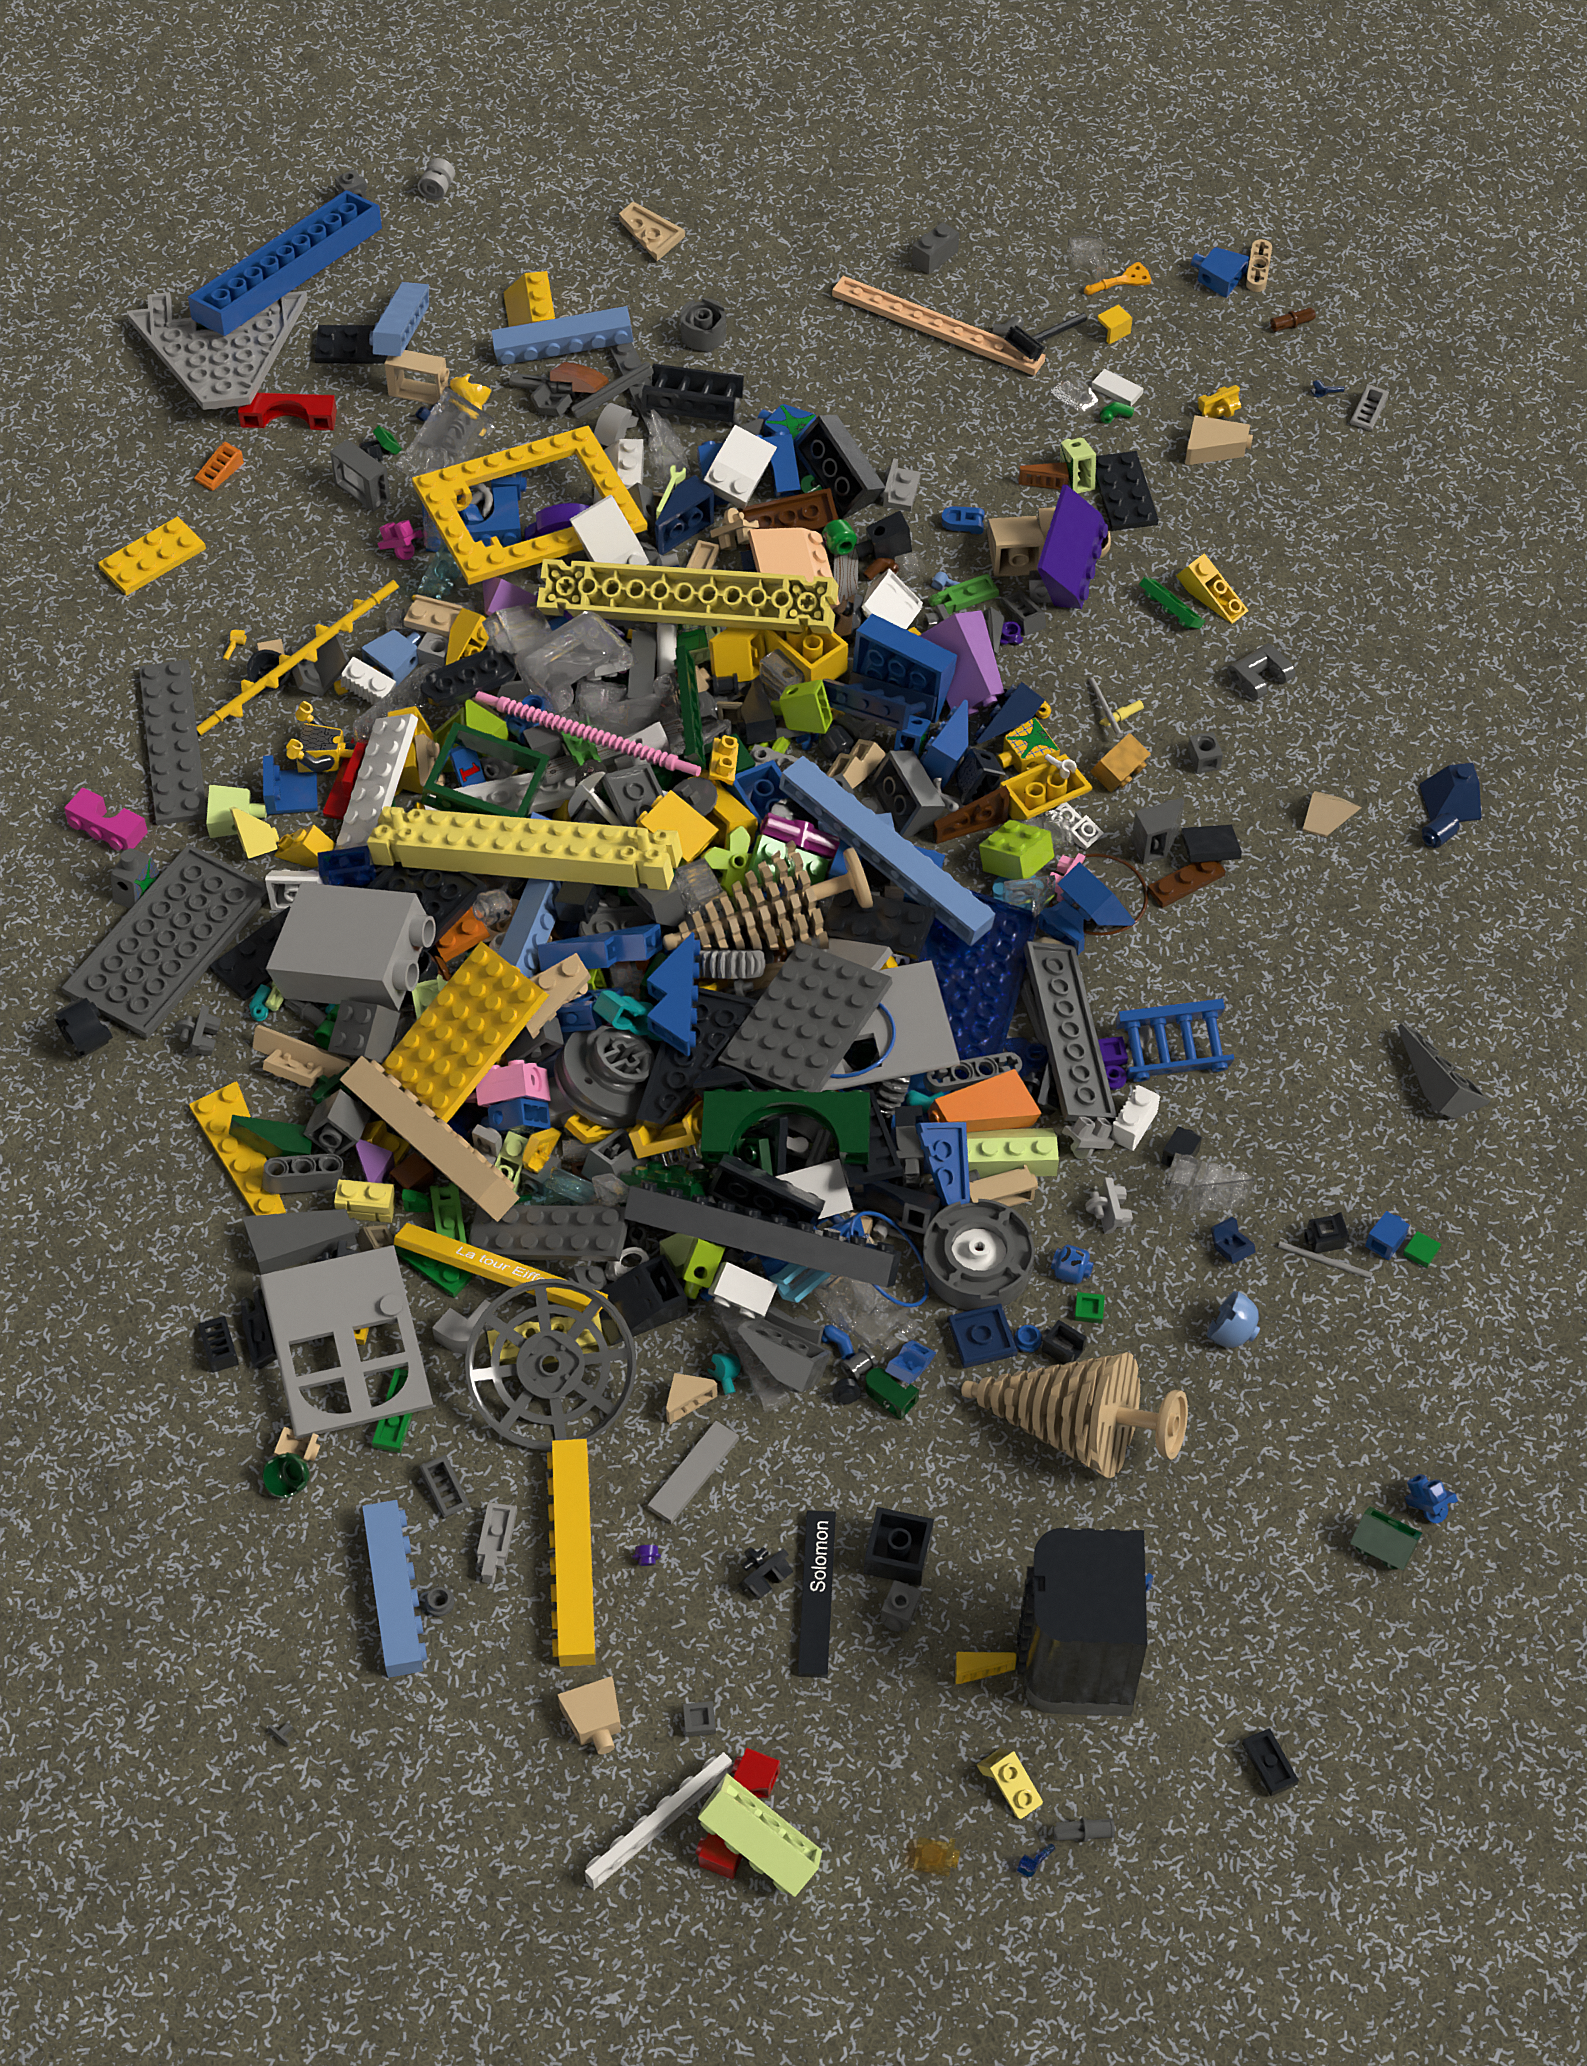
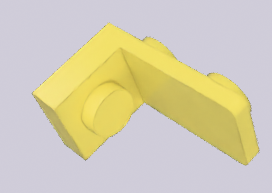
[977,1748,1043,1819]

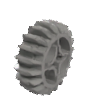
[695,949,765,979]

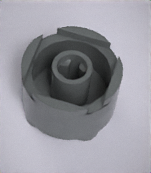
[680,298,726,353]

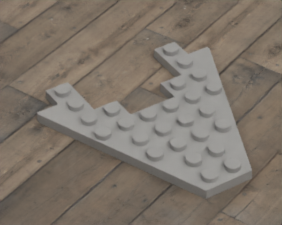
[127,291,308,410]

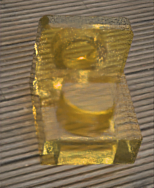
[913,1837,960,1877]

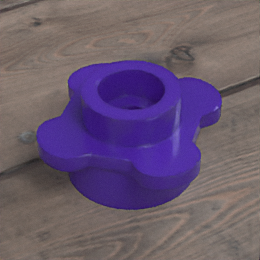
[1000,622,1023,645]

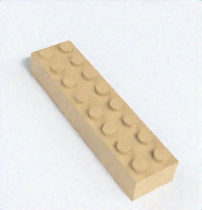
[340,1056,520,1222]

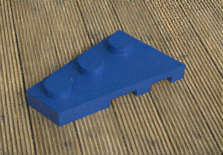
[915,1122,971,1206]

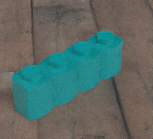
[593,990,662,1041]

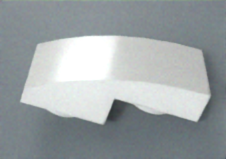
[1046,802,1103,850]

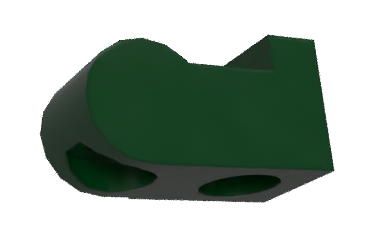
[865,1368,919,1420]

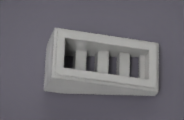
[1350,384,1389,431]

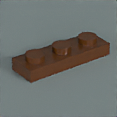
[1148,861,1226,908]

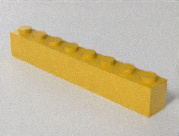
[547,1439,596,1667]

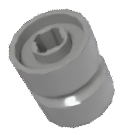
[418,158,455,201]

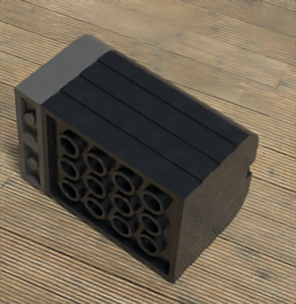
[1017,1528,1148,1716]

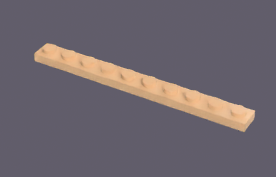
[832,276,1045,376]

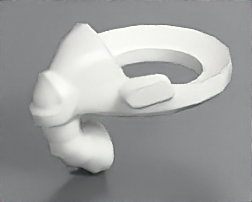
[604,1247,649,1281]

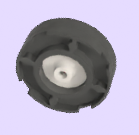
[923,1199,1035,1311]

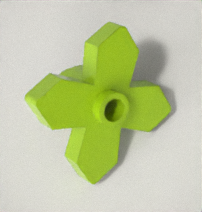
[701,826,752,897]

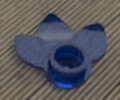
[998,1037,1049,1078]

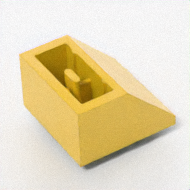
[709,627,767,682]

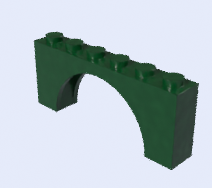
[701,1089,871,1164]

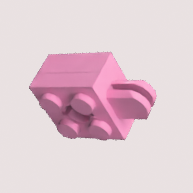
[464,1060,551,1108]

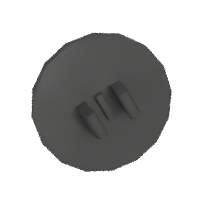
[672,777,718,817]

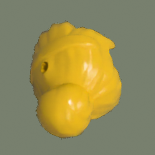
[450,374,491,420]

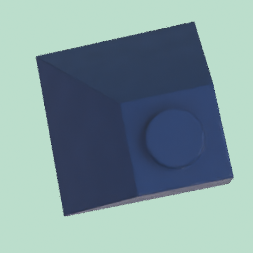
[1419,763,1481,822]

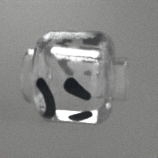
[472,889,512,925]

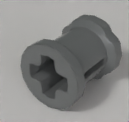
[840,1346,878,1382]

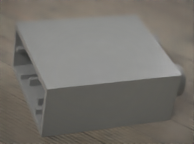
[266,882,436,1011]

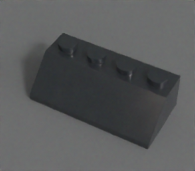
[794,414,886,519]
[707,1153,826,1226]

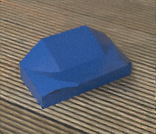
[1038,900,1084,956]

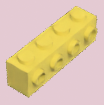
[487,1312,603,1366]

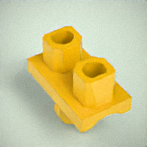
[1198,385,1241,419]
[708,735,739,785]

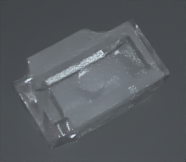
[1049,375,1098,417]

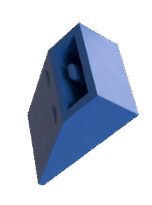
[919,699,968,791]

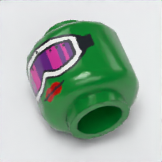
[822,519,857,555]

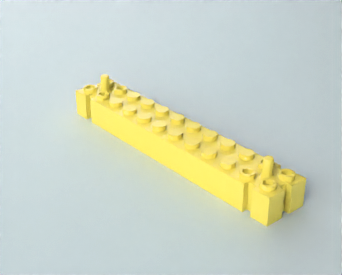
[537,559,839,634]
[367,806,683,890]

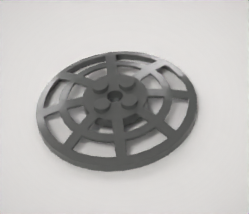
[465,1278,637,1450]

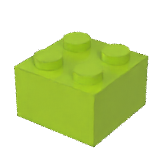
[979,820,1054,883]

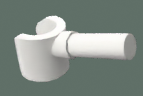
[1045,754,1077,779]

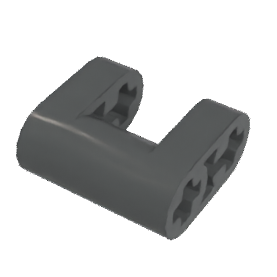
[1227,643,1295,701]

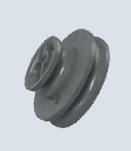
[554,1025,656,1129]

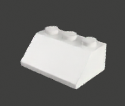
[593,439,644,505]

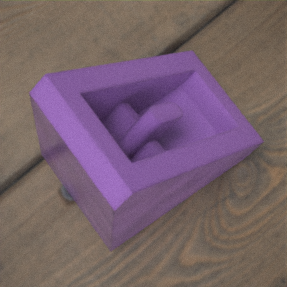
[355,1139,395,1184]

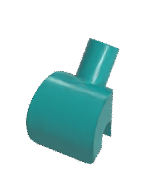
[708,1353,741,1395]

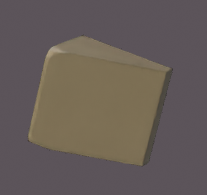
[717,701,743,724]
[356,1225,394,1252]

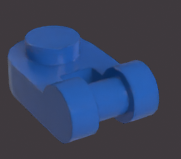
[941,506,985,534]

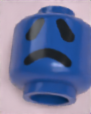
[1051,1244,1094,1284]

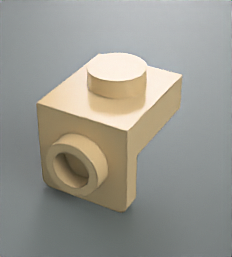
[273,1427,320,1463]

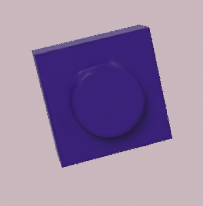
[1098,1036,1128,1067]

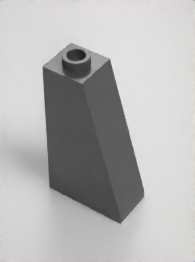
[242,1209,359,1275]

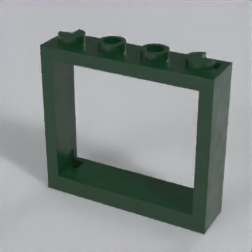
[420,722,550,818]

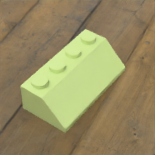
[967,1128,1059,1178]
[698,1773,822,1897]

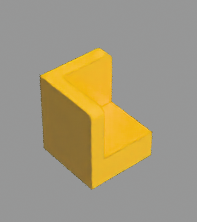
[1097,305,1132,344]

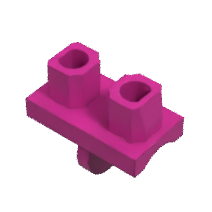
[377,520,423,560]

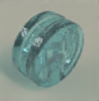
[544,1166,599,1206]

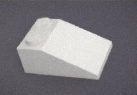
[703,425,777,510]
[569,495,649,565]

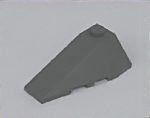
[1398,1023,1490,1119]

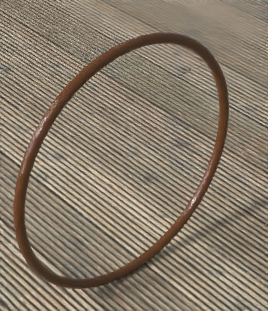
[1047,853,1148,936]

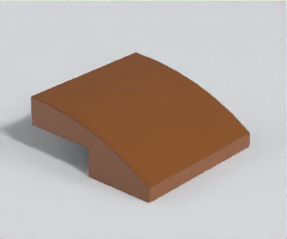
[550,362,608,393]

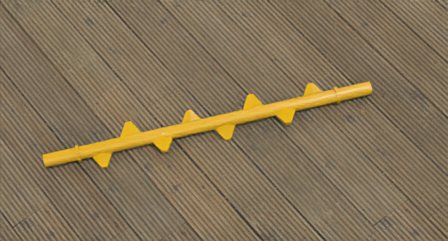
[197,580,399,735]

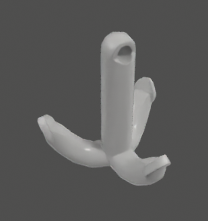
[469,483,493,517]
[932,778,964,812]

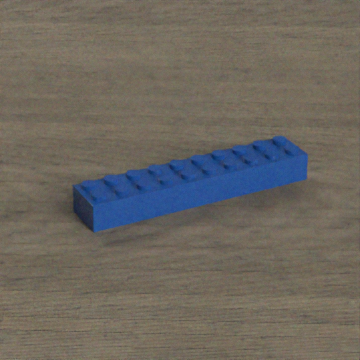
[188,190,382,336]

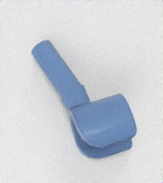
[931,572,960,590]

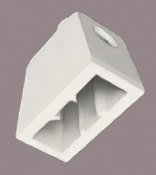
[614,722,672,771]

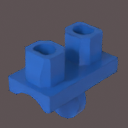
[1404,1474,1458,1523]

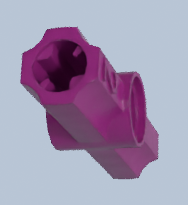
[760,813,840,859]

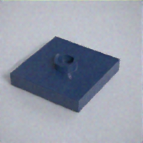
[947,1303,1018,1369]

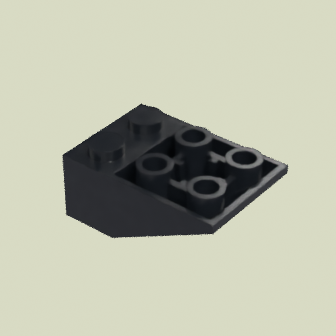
[599,1254,688,1346]

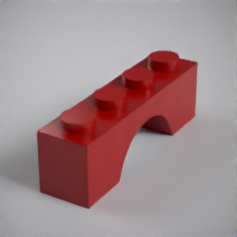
[238,393,337,431]
[695,1748,780,1880]

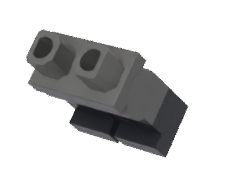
[895,1105,924,1188]

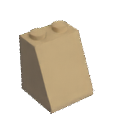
[987,516,1045,577]

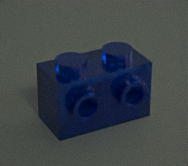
[317,845,376,887]

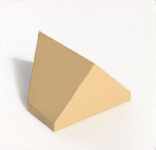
[1303,791,1362,837]

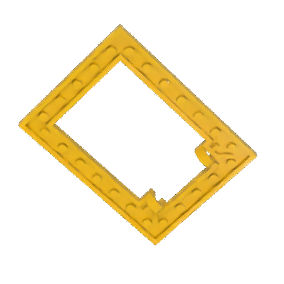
[412,426,647,585]

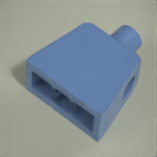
[361,630,422,687]

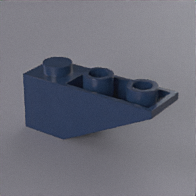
[973,682,1045,745]

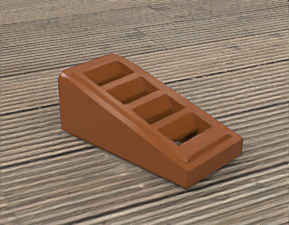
[1018,462,1069,490]

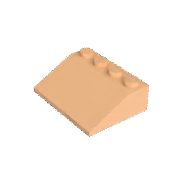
[747,528,840,609]

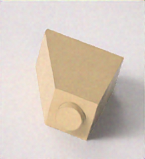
[1185,415,1253,465]

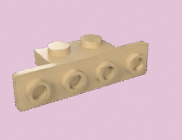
[253,1025,352,1088]

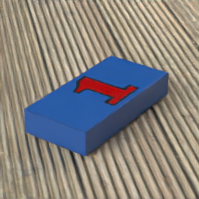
[449,745,486,788]

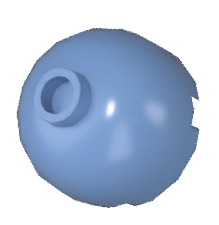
[1207,1291,1260,1348]

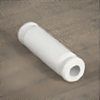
[656,622,677,685]

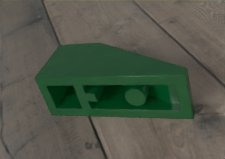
[229,1115,312,1159]

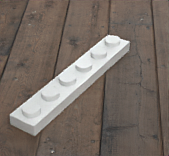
[585,1752,732,1890]

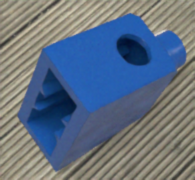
[1191,247,1249,298]
[481,1098,551,1136]

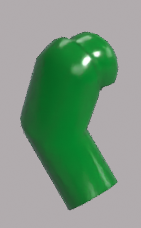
[1100,401,1134,424]

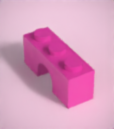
[64,787,148,851]

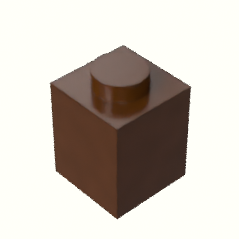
[390,1153,435,1194]

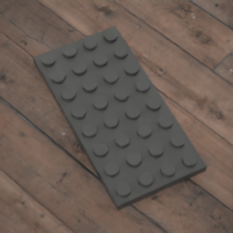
[61,844,269,1039]

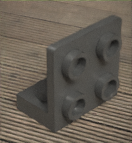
[285,634,350,697]

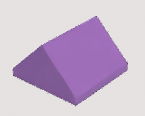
[482,577,538,632]

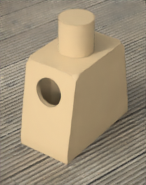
[558,1676,621,1754]

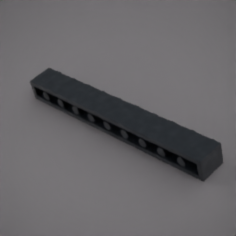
[624,1180,902,1288]

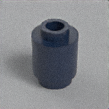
[1422,813,1460,848]

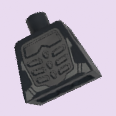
[955,747,1005,806]

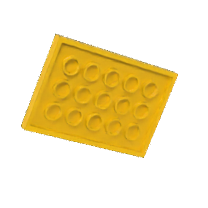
[381,941,549,1123]

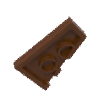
[933,785,1010,844]

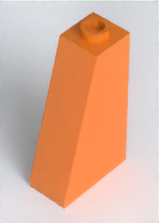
[927,1069,1041,1132]

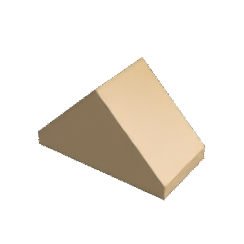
[666,1373,717,1424]

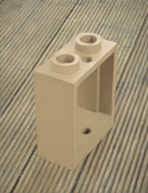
[385,350,451,405]

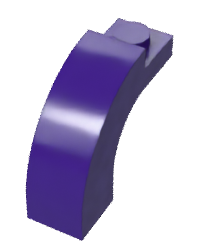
[524,503,591,541]

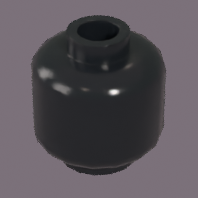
[817,724,854,761]

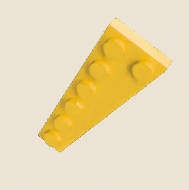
[189,1081,286,1216]

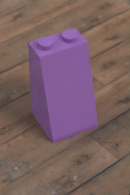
[919,611,1004,717]

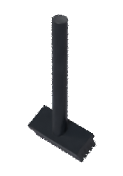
[1004,313,1087,361]

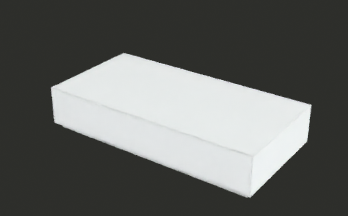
[1092,369,1144,406]

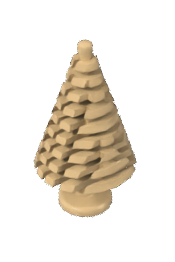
[663,840,873,950]
[961,1352,1188,1478]

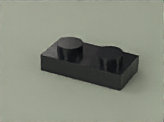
[1242,1728,1299,1796]

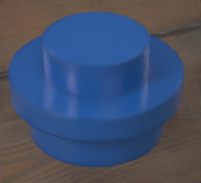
[1014,1325,1042,1352]

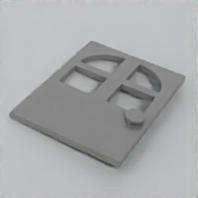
[820,960,960,1092]
[259,1245,433,1439]

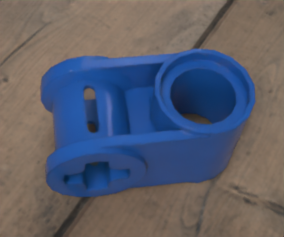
[503,695,546,743]

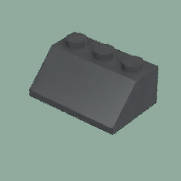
[867,751,946,839]

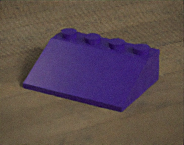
[1037,485,1108,609]

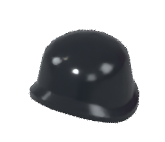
[247,649,291,692]

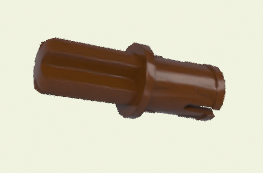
[1270,308,1316,332]

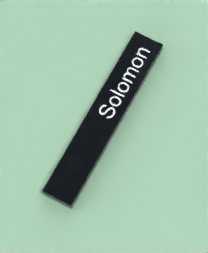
[798,1510,836,1678]

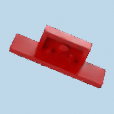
[323,736,369,820]

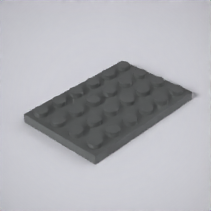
[718,942,893,1092]

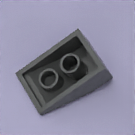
[737,1316,832,1393]

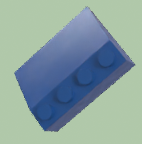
[852,613,957,724]

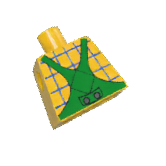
[996,717,1060,774]

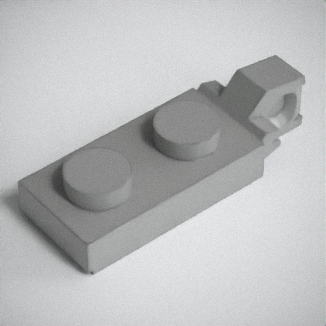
[477,1502,517,1584]

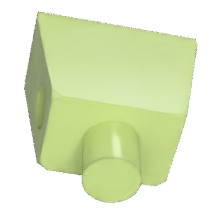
[206,785,267,838]

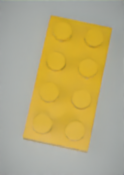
[98,516,206,596]

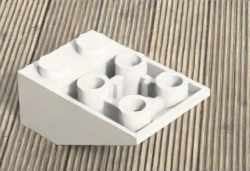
[862,569,923,629]

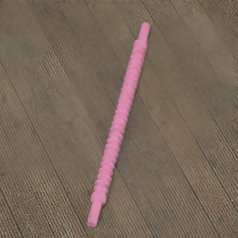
[475,691,701,776]

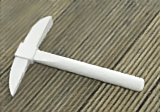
[568,772,622,826]

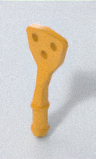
[1084,262,1151,295]

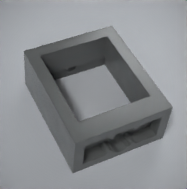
[330,439,391,512]

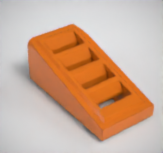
[194,442,244,491]

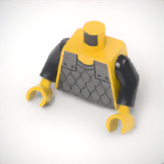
[286,701,356,773]

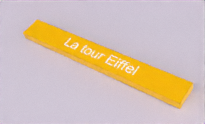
[394,1223,608,1317]

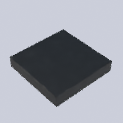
[1181,824,1242,863]

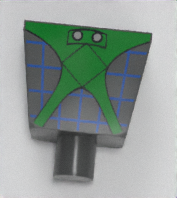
[111,848,160,909]

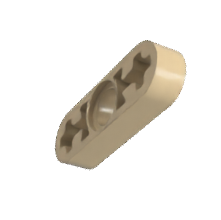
[1246,239,1272,292]

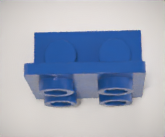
[263,755,318,815]

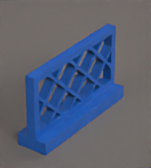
[555,987,625,1032]

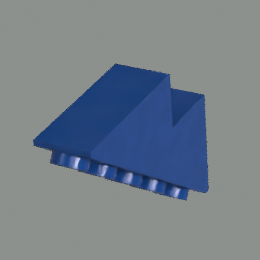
[538,923,663,971]
[647,932,700,1056]

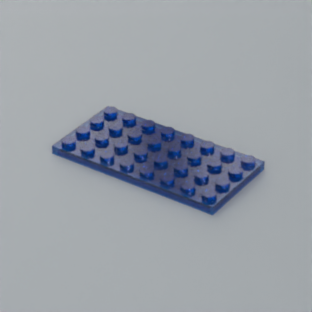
[917,889,1039,1079]

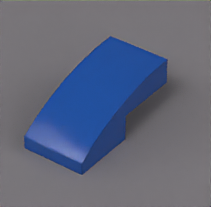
[885,1340,936,1384]

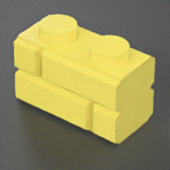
[334,1179,396,1223]

